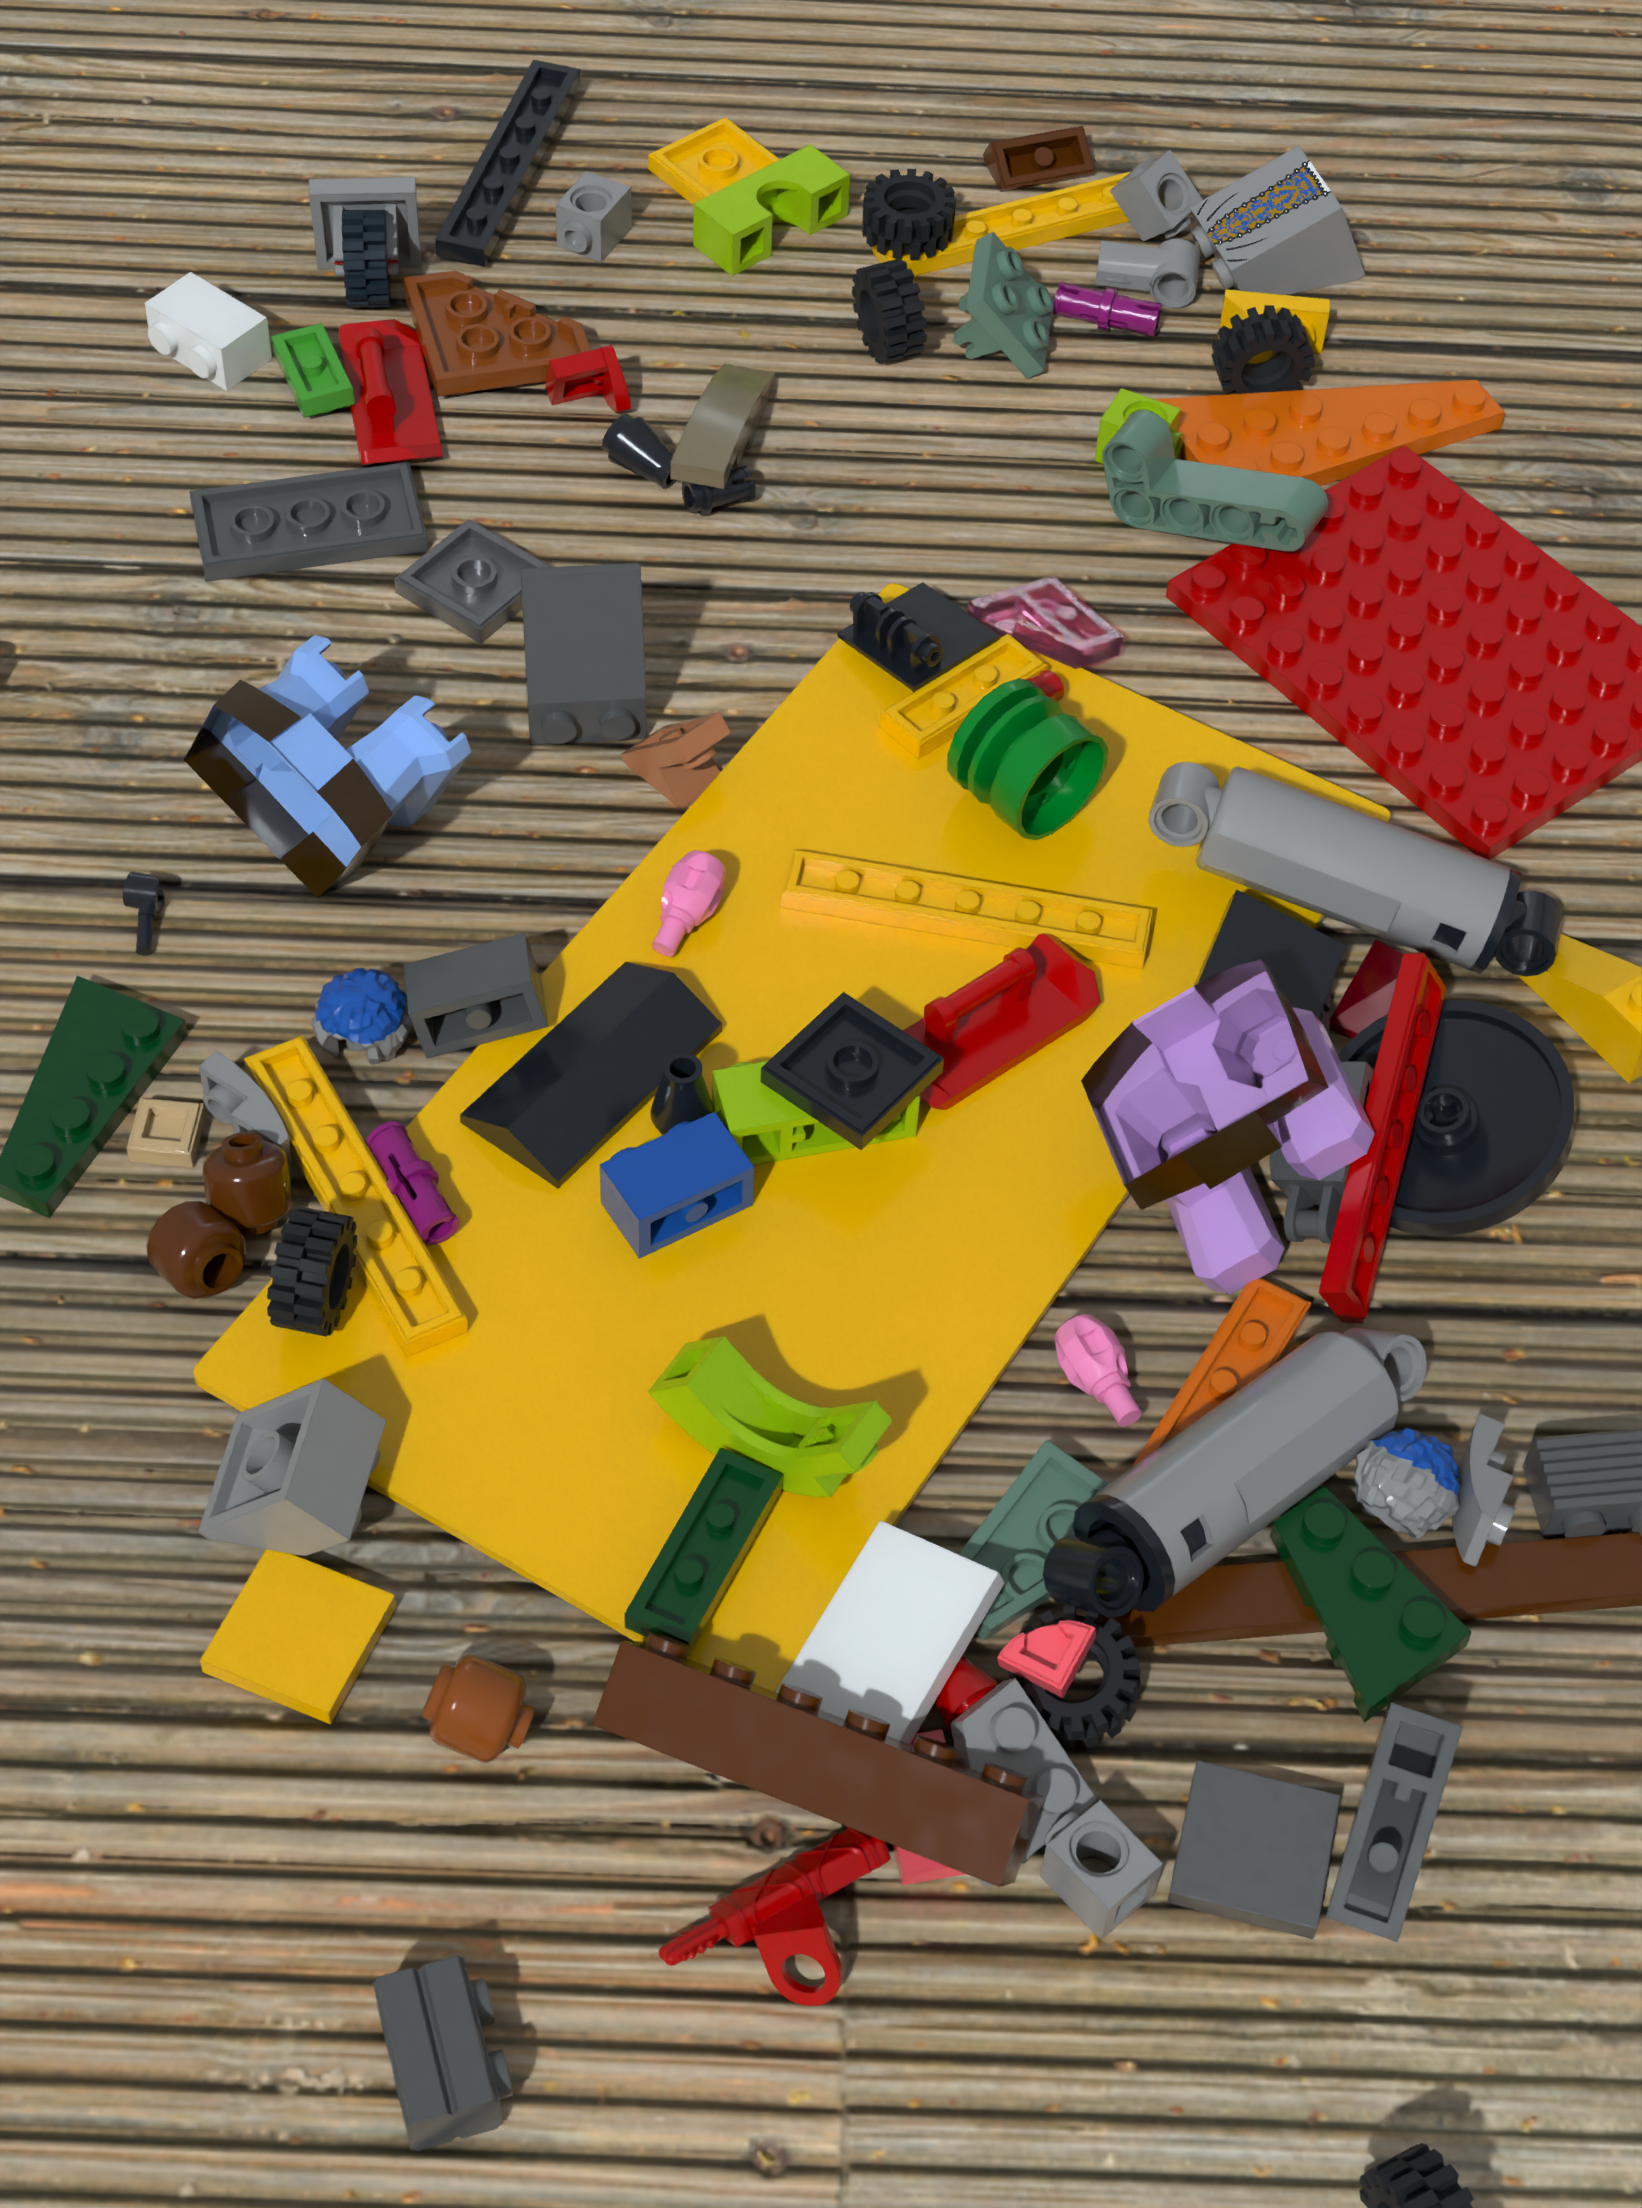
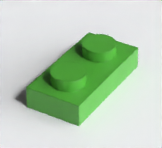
[271,323,355,418]

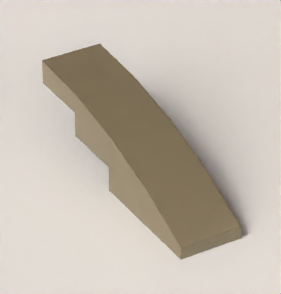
[670,363,776,489]

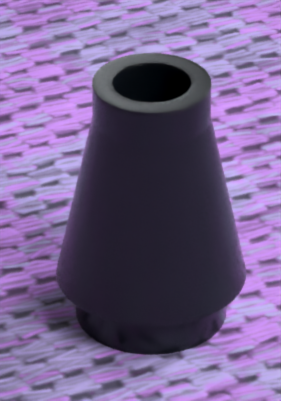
[602,414,677,489]
[650,1052,714,1135]

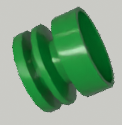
[947,678,1108,840]

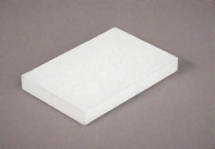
[776,1520,1004,1744]

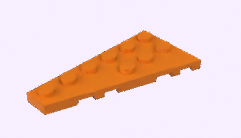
[1155,380,1505,486]

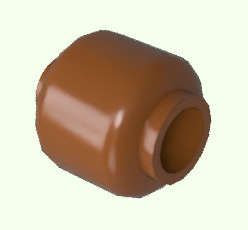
[421,1654,535,1763]

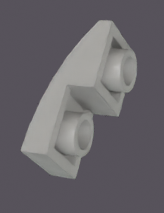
[199,1051,295,1180]
[1451,1413,1516,1567]

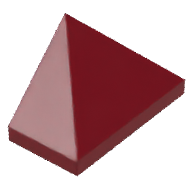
[1330,939,1432,1039]

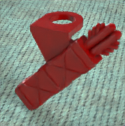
[658,1827,891,2006]

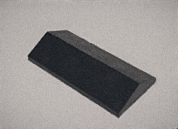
[460,962,722,1189]

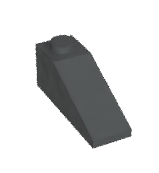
[1325,1702,1463,1942]

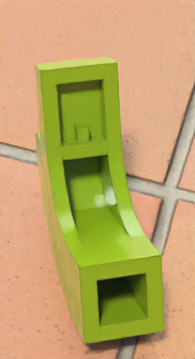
[648,1336,893,1497]

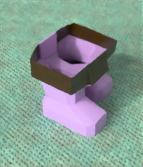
[1081,959,1375,1295]

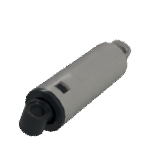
[1148,762,1563,976]
[1043,1327,1427,1617]

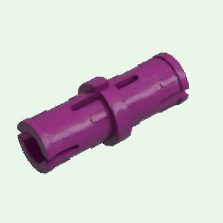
[1053,281,1162,337]
[366,1121,460,1245]

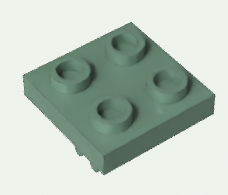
[953,232,1054,379]

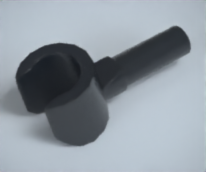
[123,871,165,956]

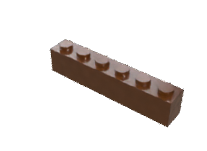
[592,1632,1044,1887]

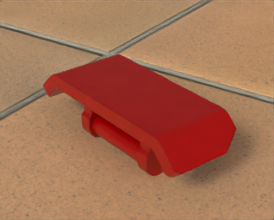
[338,319,443,466]
[903,933,1101,1110]

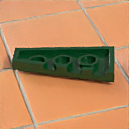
[0,976,188,1218]

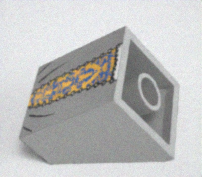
[1190,145,1365,295]

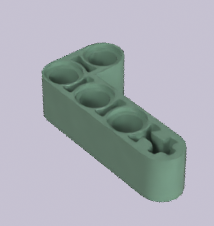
[1102,410,1329,551]

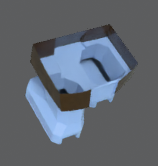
[184,635,471,898]

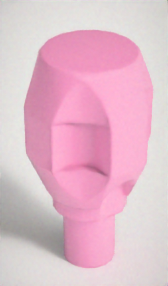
[652,850,726,957]
[1054,1314,1142,1427]

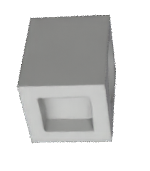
[1110,150,1203,241]
[556,171,632,263]
[1040,1800,1163,1940]

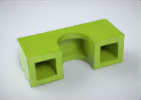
[693,144,850,276]

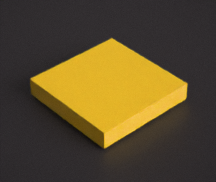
[648,117,780,205]
[200,1549,397,1725]

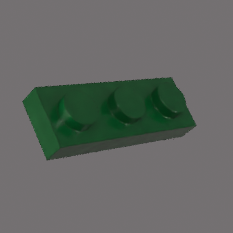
[624,1447,783,1656]

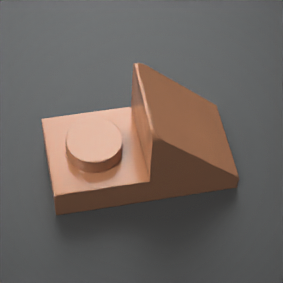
[620,712,731,808]

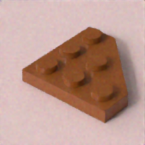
[404,270,591,397]

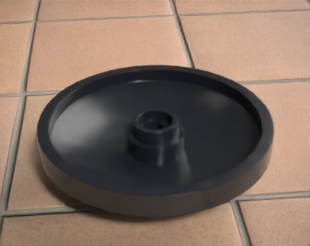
[1338,1000,1576,1236]

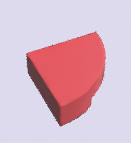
[997,1620,1097,1698]

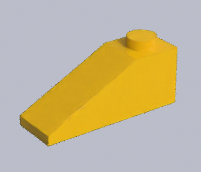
[1518,933,1642,1084]

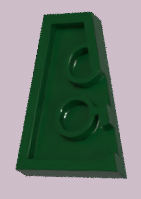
[1270,1486,1472,1723]

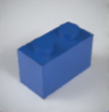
[600,1112,754,1259]

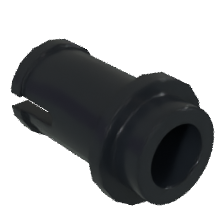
[682,465,756,516]

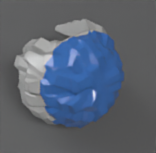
[311,968,412,1065]
[1354,1427,1461,1539]

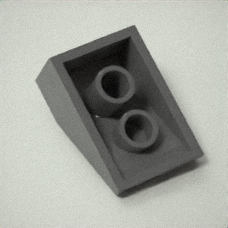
[520,563,646,745]

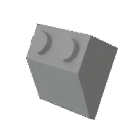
[198,1378,386,1556]

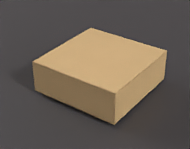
[127,1097,206,1168]

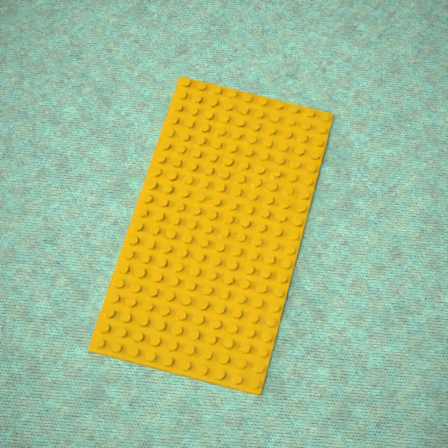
[193,583,1391,1692]

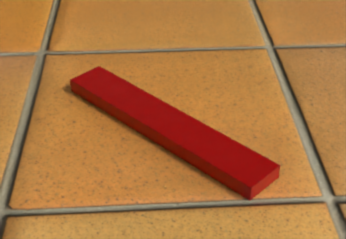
[1318,953,1447,1324]

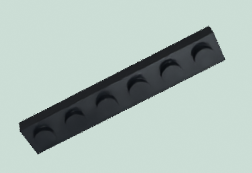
[435,60,581,266]

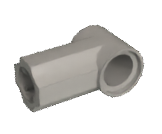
[1095,239,1201,308]

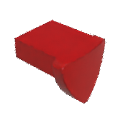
[545,345,631,413]

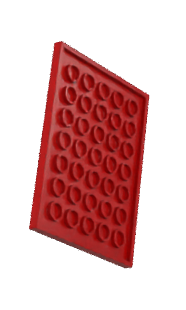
[1166,445,1642,860]

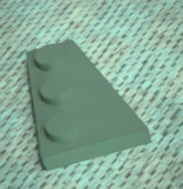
[958,1439,1109,1640]

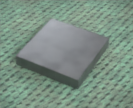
[394,519,551,644]
[1167,1760,1341,1939]

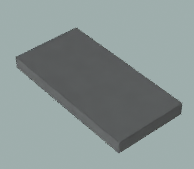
[189,462,428,582]

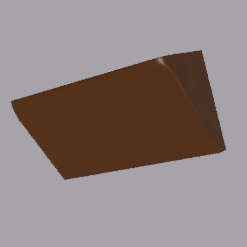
[983,126,1096,192]

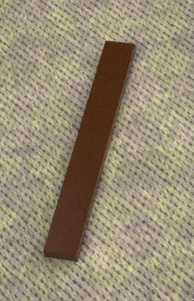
[1101,1532,1642,1648]

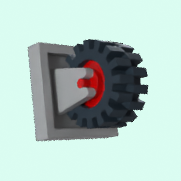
[309,177,422,308]

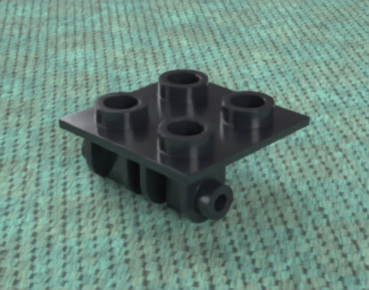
[837,582,999,692]

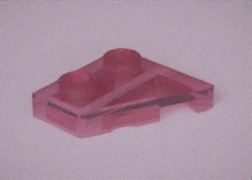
[967,576,1123,669]

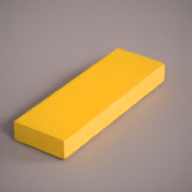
[879,634,1047,759]

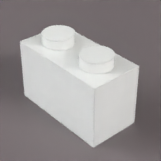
[145,272,272,391]

